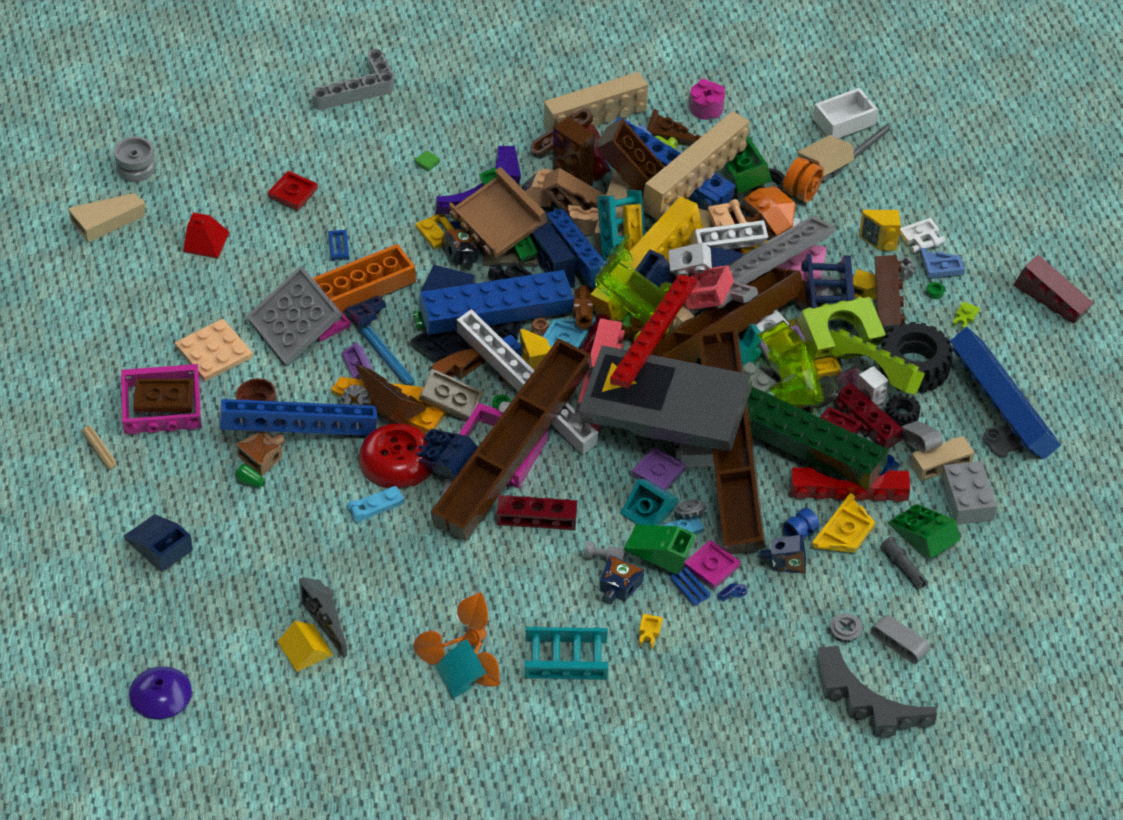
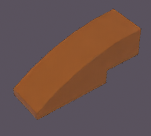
[431,348,486,380]

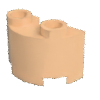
[568,205,599,235]

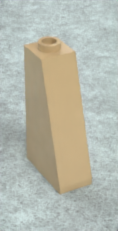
[68,193,146,242]

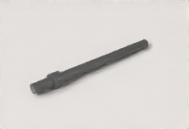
[821,125,890,184]

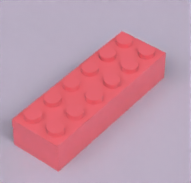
[578,319,625,431]

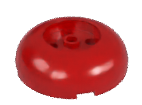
[359,423,433,489]

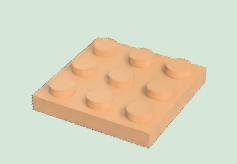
[175,319,253,382]

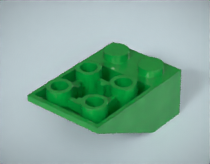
[888,504,960,558]
[623,524,697,575]

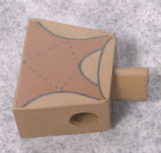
[236,431,285,476]

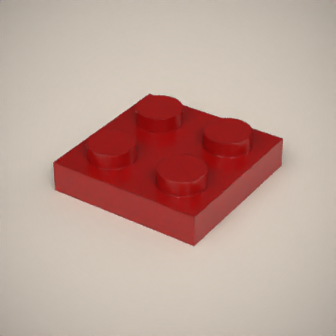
[268,171,318,210]

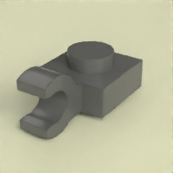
[759,358,789,389]

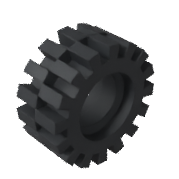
[885,393,921,427]

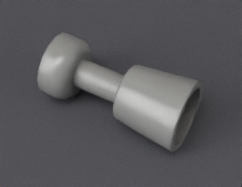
[584,541,627,562]

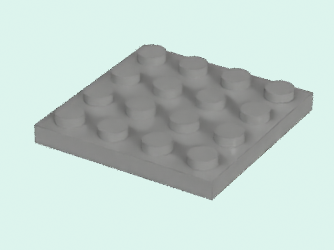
[247,266,343,366]

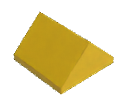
[277,621,333,672]

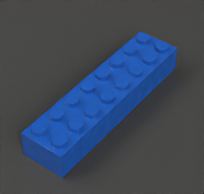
[419,270,574,335]
[950,327,1061,459]

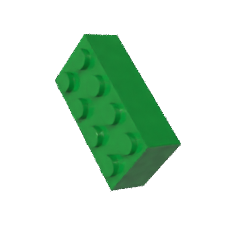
[722,135,772,194]

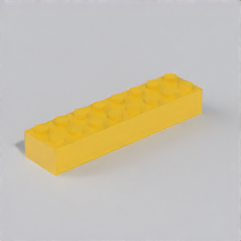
[590,196,703,322]

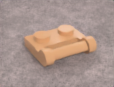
[707,199,748,227]

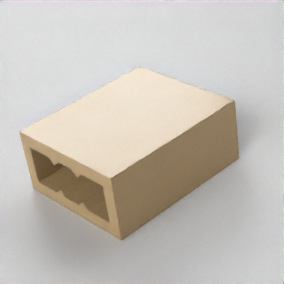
[797,135,855,177]

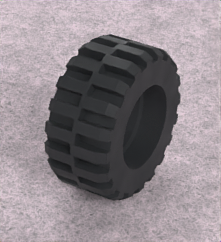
[879,322,953,393]

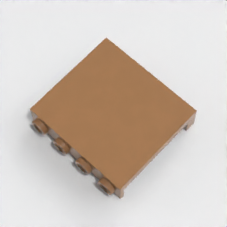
[449,167,547,259]

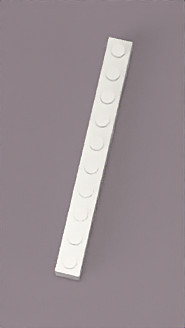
[457,309,598,455]

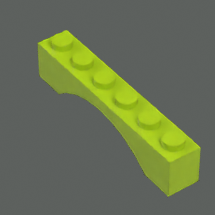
[830,329,925,395]

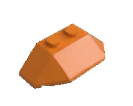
[740,187,796,236]

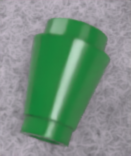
[235,464,266,489]

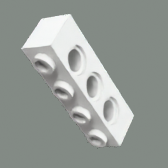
[689,220,768,250]

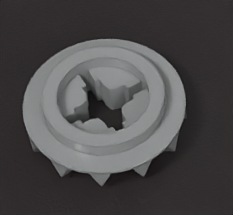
[341,385,371,406]
[675,499,707,519]
[830,613,863,642]

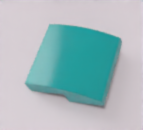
[436,639,487,698]

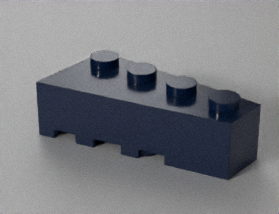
[529,221,577,288]

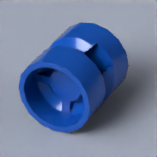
[782,508,820,539]

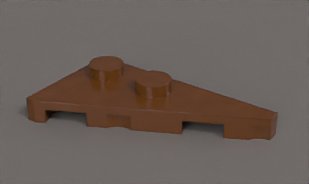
[647,109,702,145]

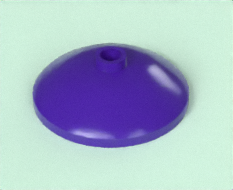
[129,666,192,720]

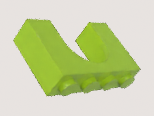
[798,297,885,359]

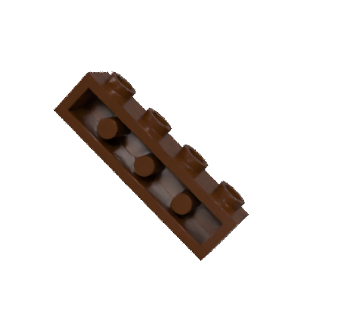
[874,255,905,332]

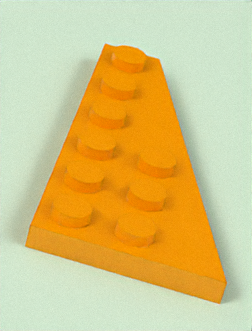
[331,377,447,433]

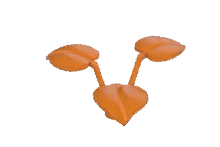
[413,592,501,687]

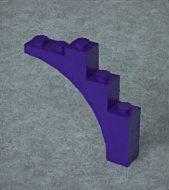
[434,146,521,214]

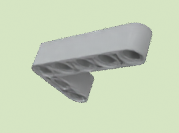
[312,49,394,110]

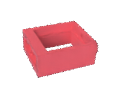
[685,265,734,310]

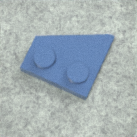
[920,248,965,278]

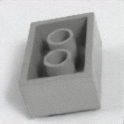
[941,461,997,525]

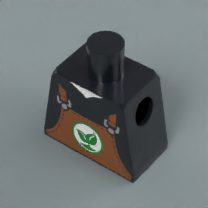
[441,229,480,269]

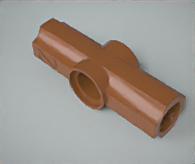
[574,286,593,329]

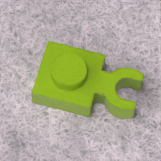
[952,301,980,331]

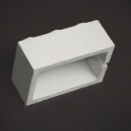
[813,88,878,138]

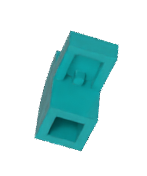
[740,324,763,365]

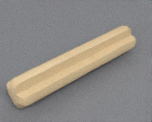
[82,425,117,470]

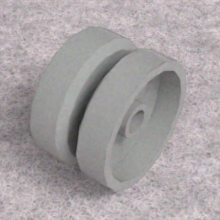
[114,136,156,182]

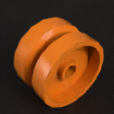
[782,157,824,203]

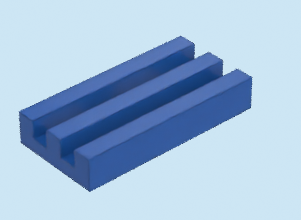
[328,230,349,261]
[670,567,710,607]

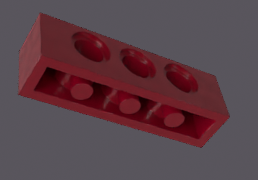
[497,495,578,531]

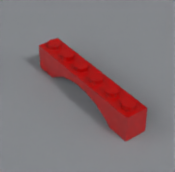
[790,467,910,502]

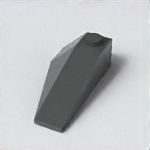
[299,577,347,658]

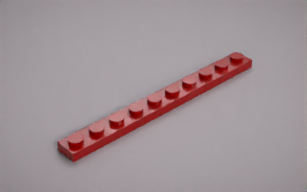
[610,275,697,388]

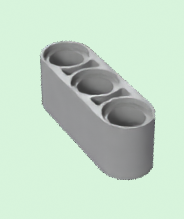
[901,421,943,452]
[871,615,930,664]

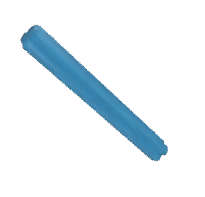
[359,325,415,386]

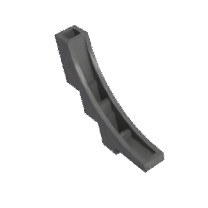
[816,646,937,738]

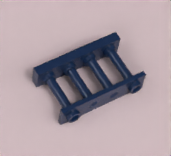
[801,254,855,329]

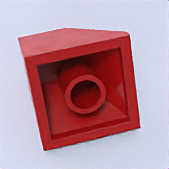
[183,212,229,259]

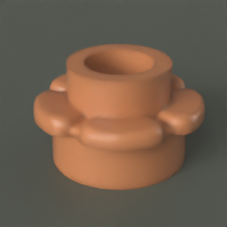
[531,318,549,335]

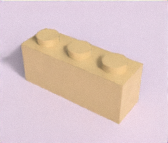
[910,436,975,481]

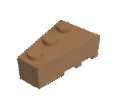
[542,168,606,215]

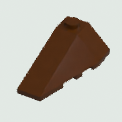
[356,365,427,423]

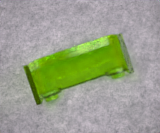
[595,233,672,324]
[757,320,824,406]

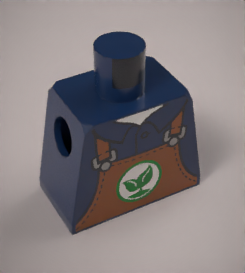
[760,535,806,574]
[600,555,644,604]

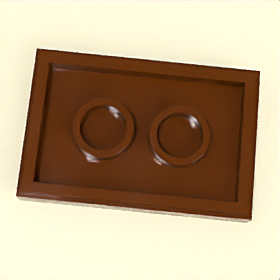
[133,379,194,412]

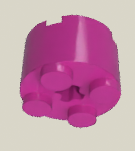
[689,79,725,120]

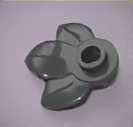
[983,426,1021,457]

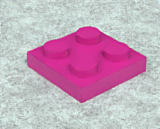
[684,540,741,589]

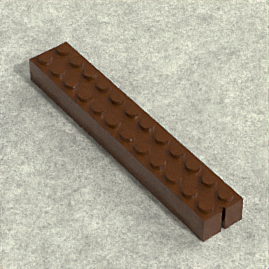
[651,267,805,363]
[698,327,767,554]
[431,338,592,541]

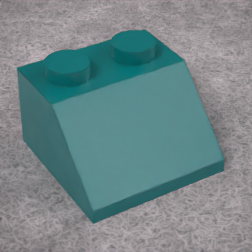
[620,479,679,525]

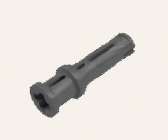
[880,537,928,590]

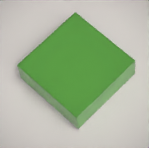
[415,150,440,172]

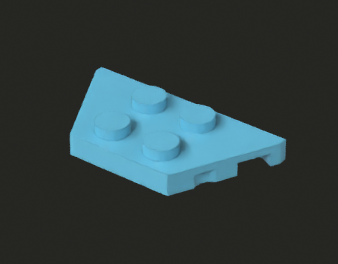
[543,319,595,349]

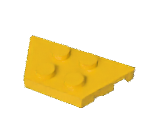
[811,493,875,553]

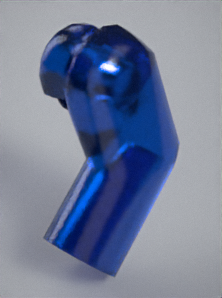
[717,583,748,602]

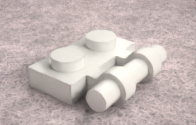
[899,218,946,254]

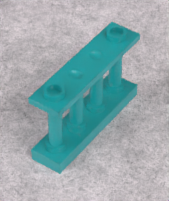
[597,190,646,270]
[525,626,608,680]

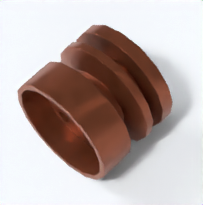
[235,378,278,401]

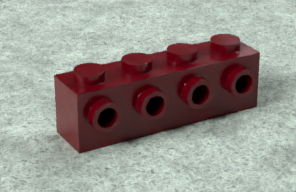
[833,383,903,449]

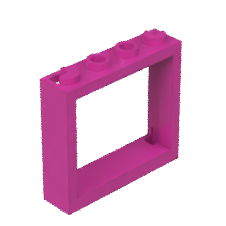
[121,364,202,434]
[459,403,549,489]

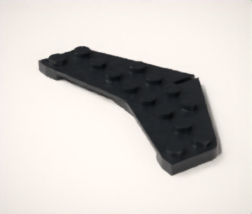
[410,262,533,362]

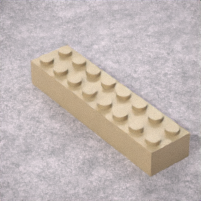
[643,111,750,220]

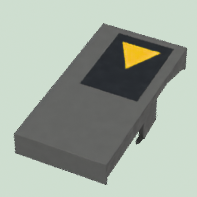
[575,345,752,452]

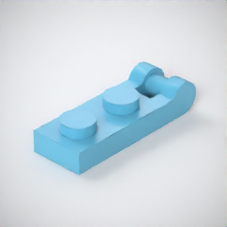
[346,486,405,522]

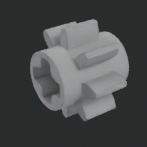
[897,257,916,280]

